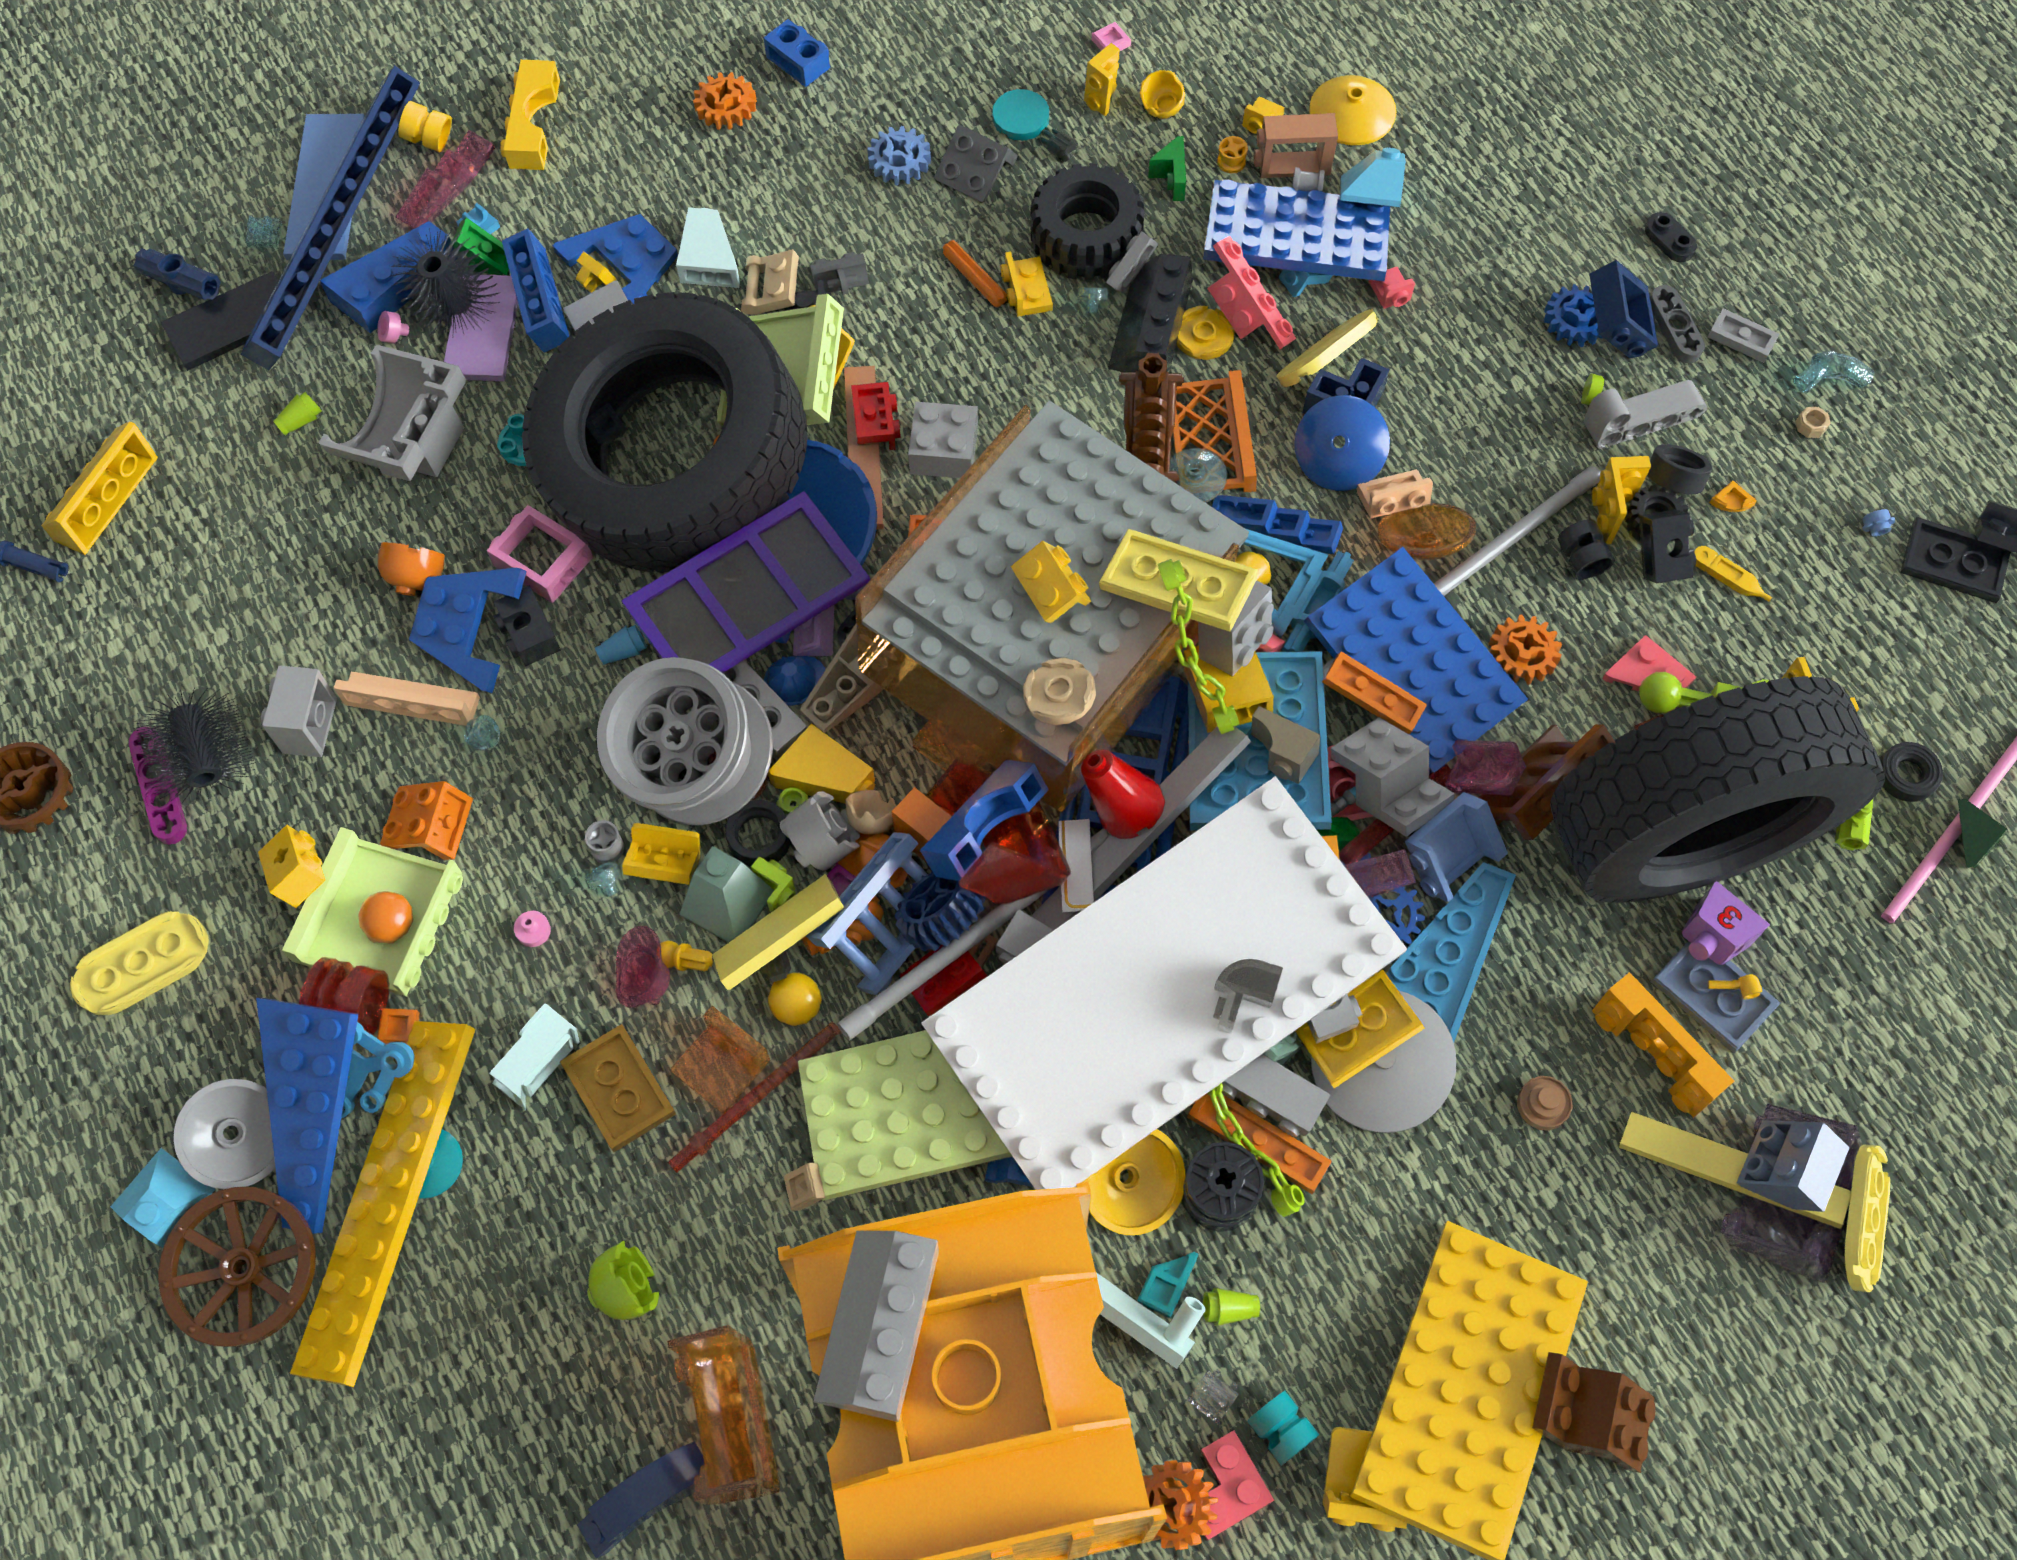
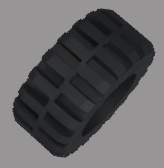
[1030,163,1145,281]

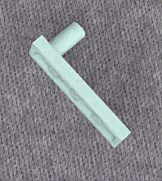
[1096,1273,1205,1369]

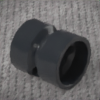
[1557,519,1615,580]

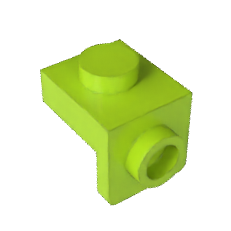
[751,856,796,912]

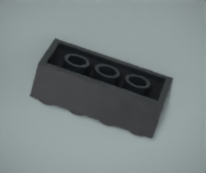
[1108,253,1193,372]

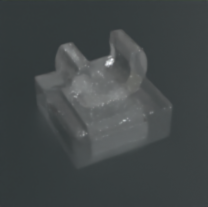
[1187,1369,1239,1424]

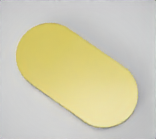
[1277,309,1378,387]
[70,911,209,1015]
[1845,1145,1890,1292]

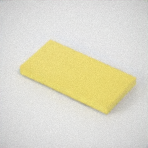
[1099,529,1258,632]
[712,874,844,990]

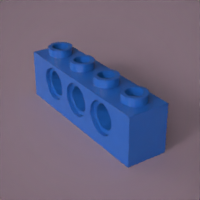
[502,228,569,353]

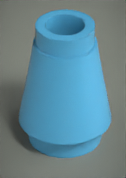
[595,625,647,665]

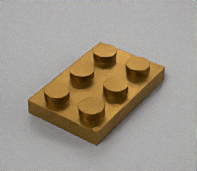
[560,1024,676,1153]

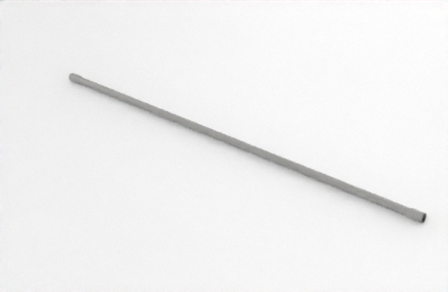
[837,466,1601,1041]

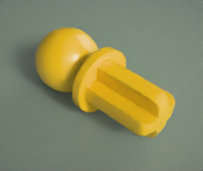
[654,940,714,972]

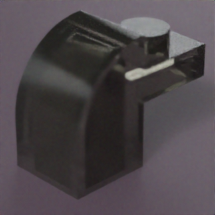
[1213,959,1283,1034]

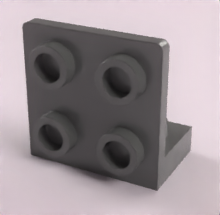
[934,124,1018,203]

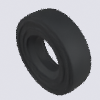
[1880,742,1943,802]

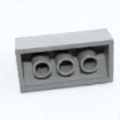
[814,1231,939,1422]

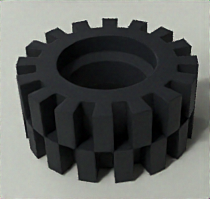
[1625,485,1689,544]

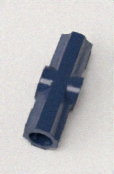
[133,248,221,300]

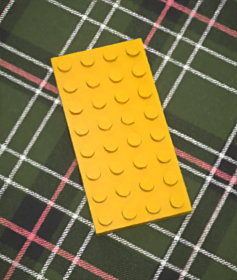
[1350,1221,1588,1560]

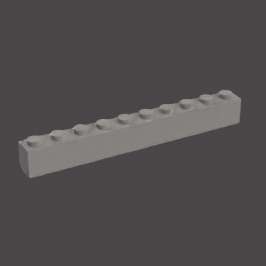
[996,909,1331,1137]

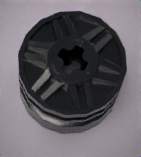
[1183,1141,1264,1232]

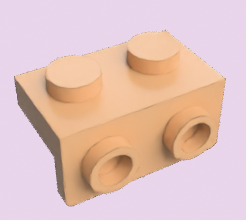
[1357,469,1433,519]

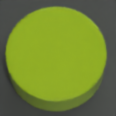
[1581,373,1604,406]

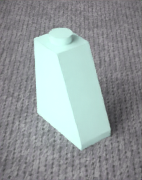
[676,207,740,288]

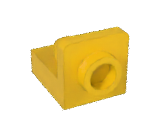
[1242,96,1285,134]

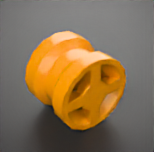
[1217,136,1248,174]

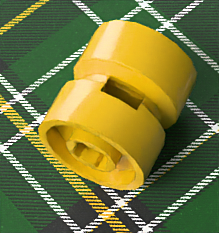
[398,101,452,152]

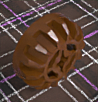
[0,742,73,834]

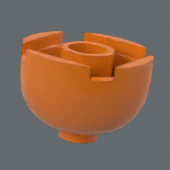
[377,542,445,596]

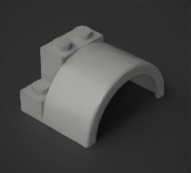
[319,345,466,481]

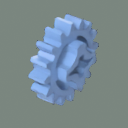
[867,126,931,185]

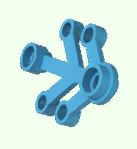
[341,1022,414,1118]

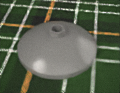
[173,1079,275,1189]

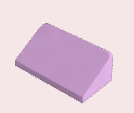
[793,605,834,656]

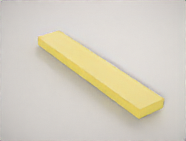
[1619,1112,1851,1229]

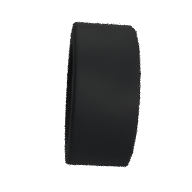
[1647,444,1713,495]
[725,800,791,867]

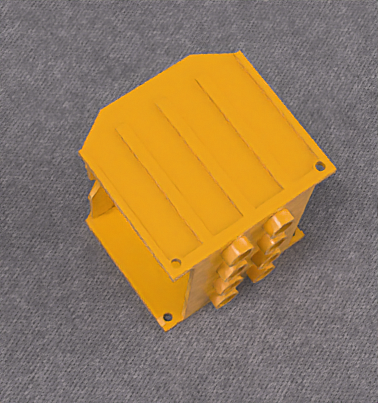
[777,1181,1167,1560]

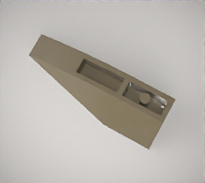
[799,591,915,733]

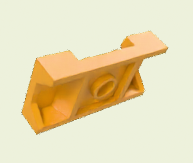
[1592,972,1735,1118]

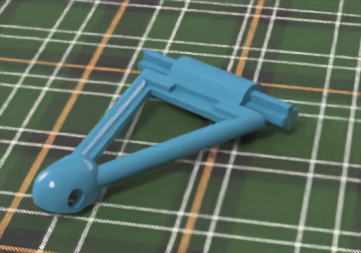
[1229,529,1354,652]

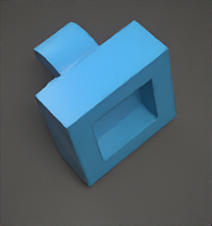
[456,203,500,234]

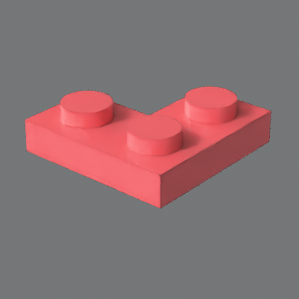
[1201,1430,1274,1541]

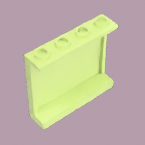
[717,294,844,426]
[282,827,463,996]

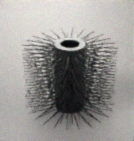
[389,228,500,341]
[133,687,256,803]

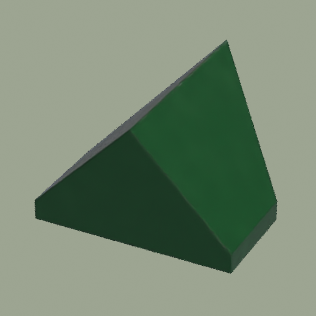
[1958,798,2009,868]

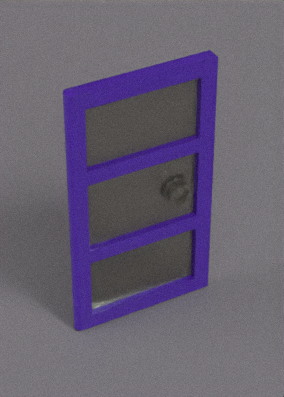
[621,491,871,673]

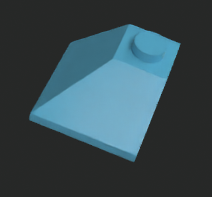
[1340,148,1406,207]
[110,1148,216,1248]

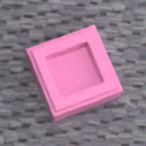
[1091,22,1131,51]

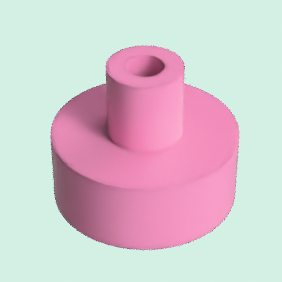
[378,311,409,343]
[514,911,551,947]

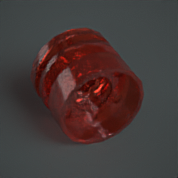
[299,956,390,1035]

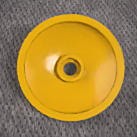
[1309,75,1396,145]
[1083,1129,1186,1235]

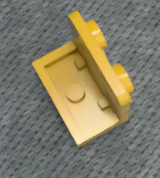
[1323,1427,1407,1532]

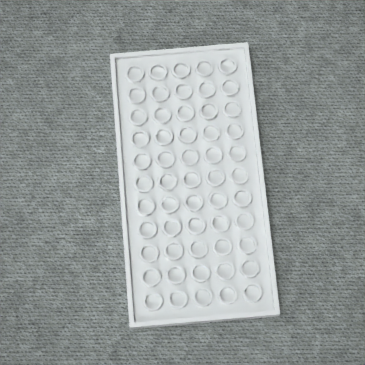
[921,776,1407,1190]

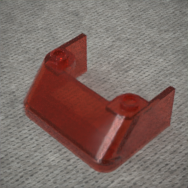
[926,757,1071,904]

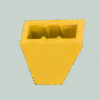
[768,723,875,804]

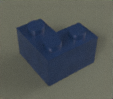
[1302,358,1390,414]

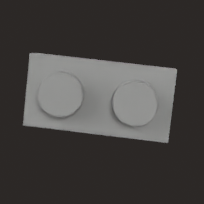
[1106,231,1159,294]
[1708,309,1780,363]

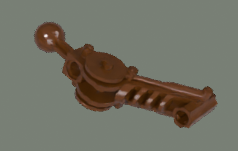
[1119,353,1184,484]

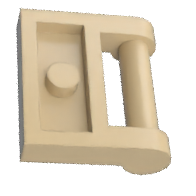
[741,249,799,315]

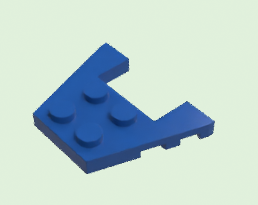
[552,214,678,304]
[409,567,527,693]

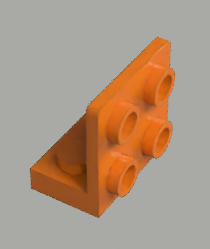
[380,781,474,860]

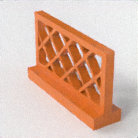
[1173,370,1257,494]

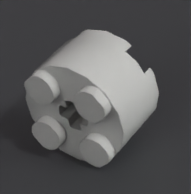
[780,791,860,871]

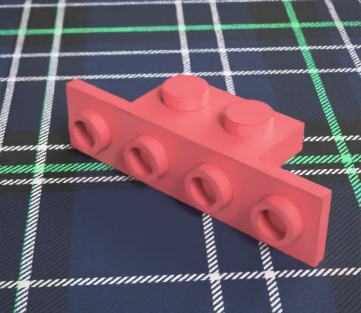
[1207,236,1296,349]

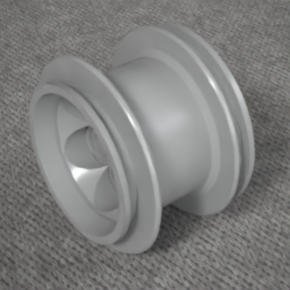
[597,657,773,825]

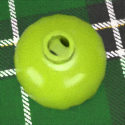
[587,1241,659,1320]

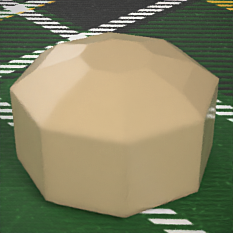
[1796,407,1831,438]

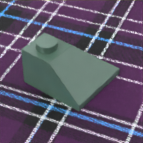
[679,846,774,943]

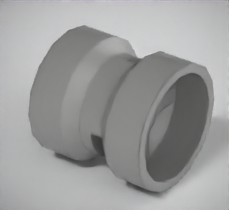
[585,820,624,864]

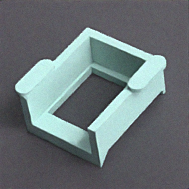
[489,1003,580,1110]

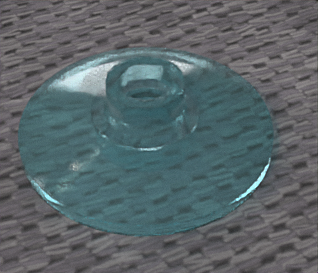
[1170,448,1227,503]

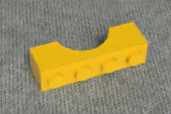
[501,60,560,170]

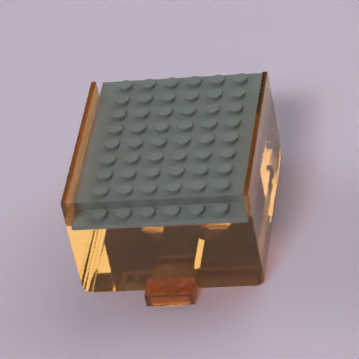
[855,400,1249,811]

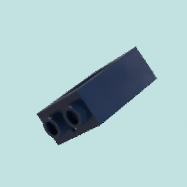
[1589,260,1658,358]

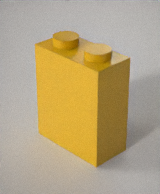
[1184,646,1274,733]

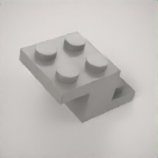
[1331,717,1455,837]

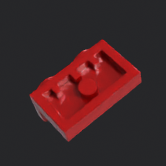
[851,382,901,450]

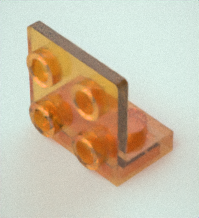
[671,1006,770,1113]

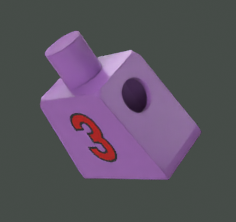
[1682,881,1770,965]

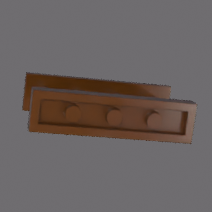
[1478,724,1615,840]

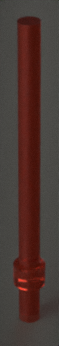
[667,1021,841,1173]

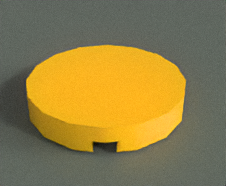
[1177,306,1234,360]

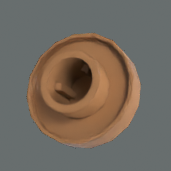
[1517,1076,1573,1131]

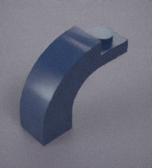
[577,1441,715,1559]

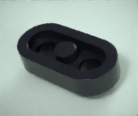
[1645,212,1697,262]

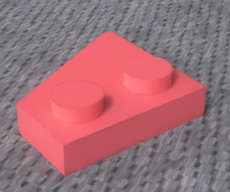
[1602,635,1696,692]

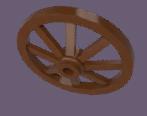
[158,1187,316,1347]

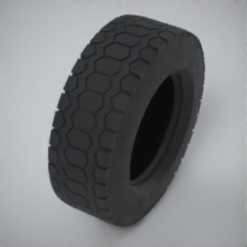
[522,292,808,572]
[1550,676,1885,903]

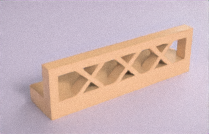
[334,671,480,727]

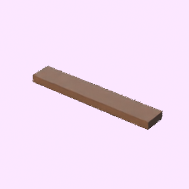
[844,366,884,530]

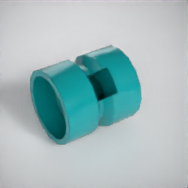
[1247,1390,1320,1466]

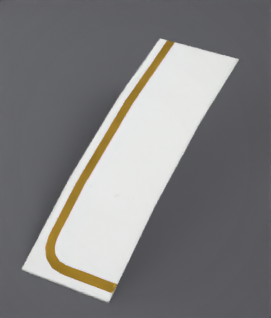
[1059,819,1094,913]

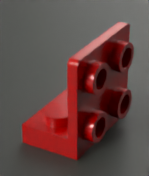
[900,945,988,1017]

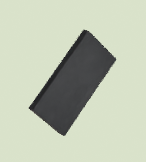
[161,271,278,371]

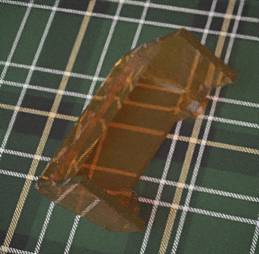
[667,1325,780,1506]

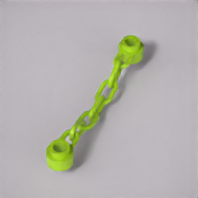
[1158,559,1240,735]
[1207,1083,1304,1217]

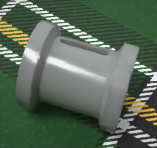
[1292,167,1325,192]

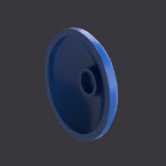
[1294,395,1390,491]

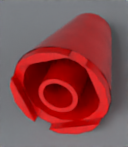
[1081,749,1165,839]

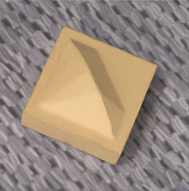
[784,1163,825,1211]

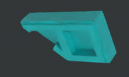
[1137,1252,1199,1319]

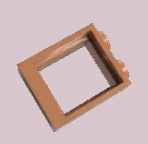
[1254,113,1338,178]

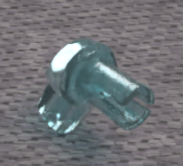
[1793,351,1874,393]

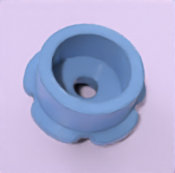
[1862,509,1895,537]

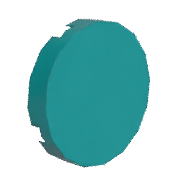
[992,89,1049,141]

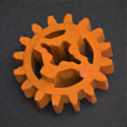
[693,72,757,130]
[1488,615,1562,685]
[1143,1460,1218,1550]

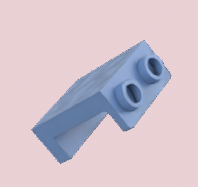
[1405,792,1508,902]

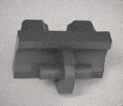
[810,252,869,295]

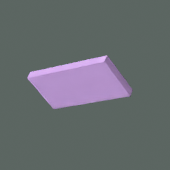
[444,275,518,381]

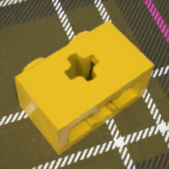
[258,825,325,908]

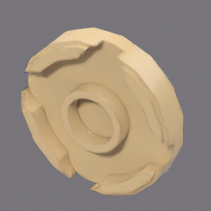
[1023,658,1096,725]

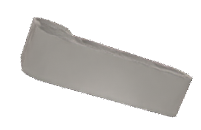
[1583,380,1707,449]

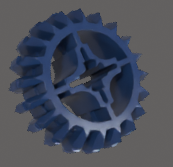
[894,871,986,951]

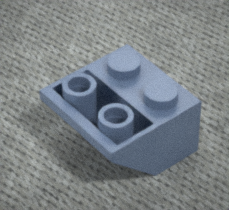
[1737,1120,1849,1212]

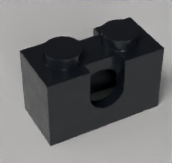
[1639,509,1696,584]
[493,585,561,667]

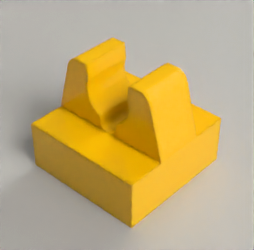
[576,251,616,293]

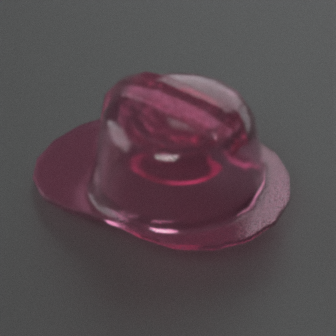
[616,926,671,1008]

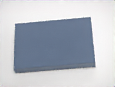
[1651,941,1780,1053]

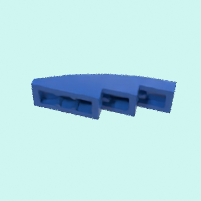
[1211,495,1343,554]

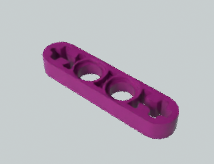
[128,727,187,845]

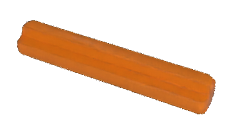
[943,240,1007,307]

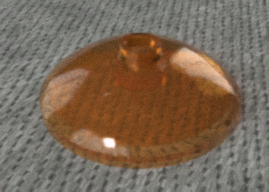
[1378,503,1476,561]

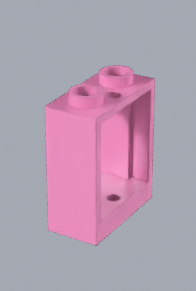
[487,505,593,603]

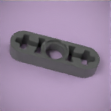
[1650,285,1705,363]

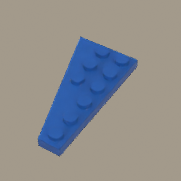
[256,998,358,1234]

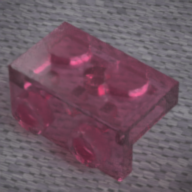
[1446,740,1526,795]

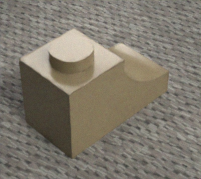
[1251,706,1320,784]

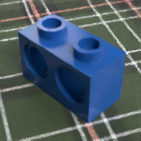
[763,19,830,87]

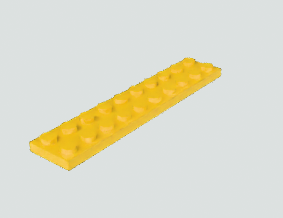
[290,1021,476,1387]

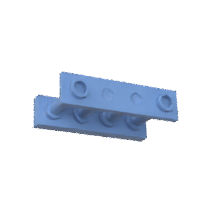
[806,832,928,995]

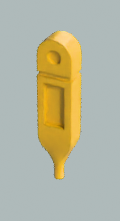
[1694,546,1772,602]

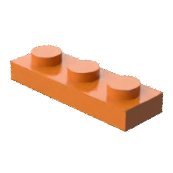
[1322,651,1427,734]

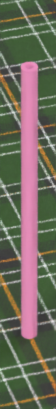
[1881,736,2017,923]

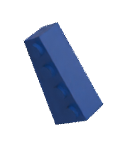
[319,221,458,333]

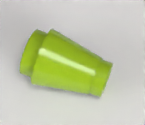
[273,392,322,436]
[1202,1288,1260,1326]

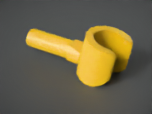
[1708,974,1762,1000]

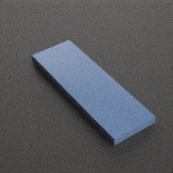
[283,114,364,260]

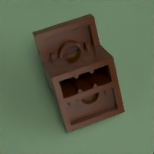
[1532,1352,1656,1473]

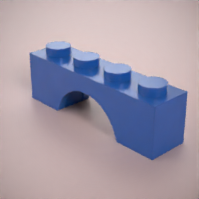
[920,760,1049,882]

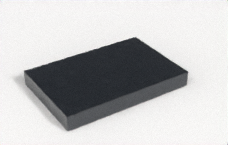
[1900,517,2011,603]

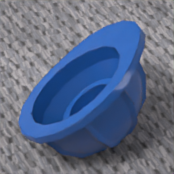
[764,656,825,706]

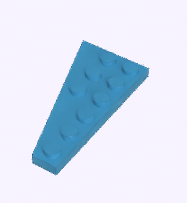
[1386,862,1516,1043]

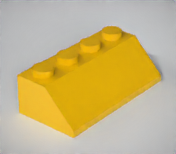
[41,421,158,555]

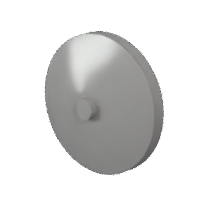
[1311,991,1456,1133]

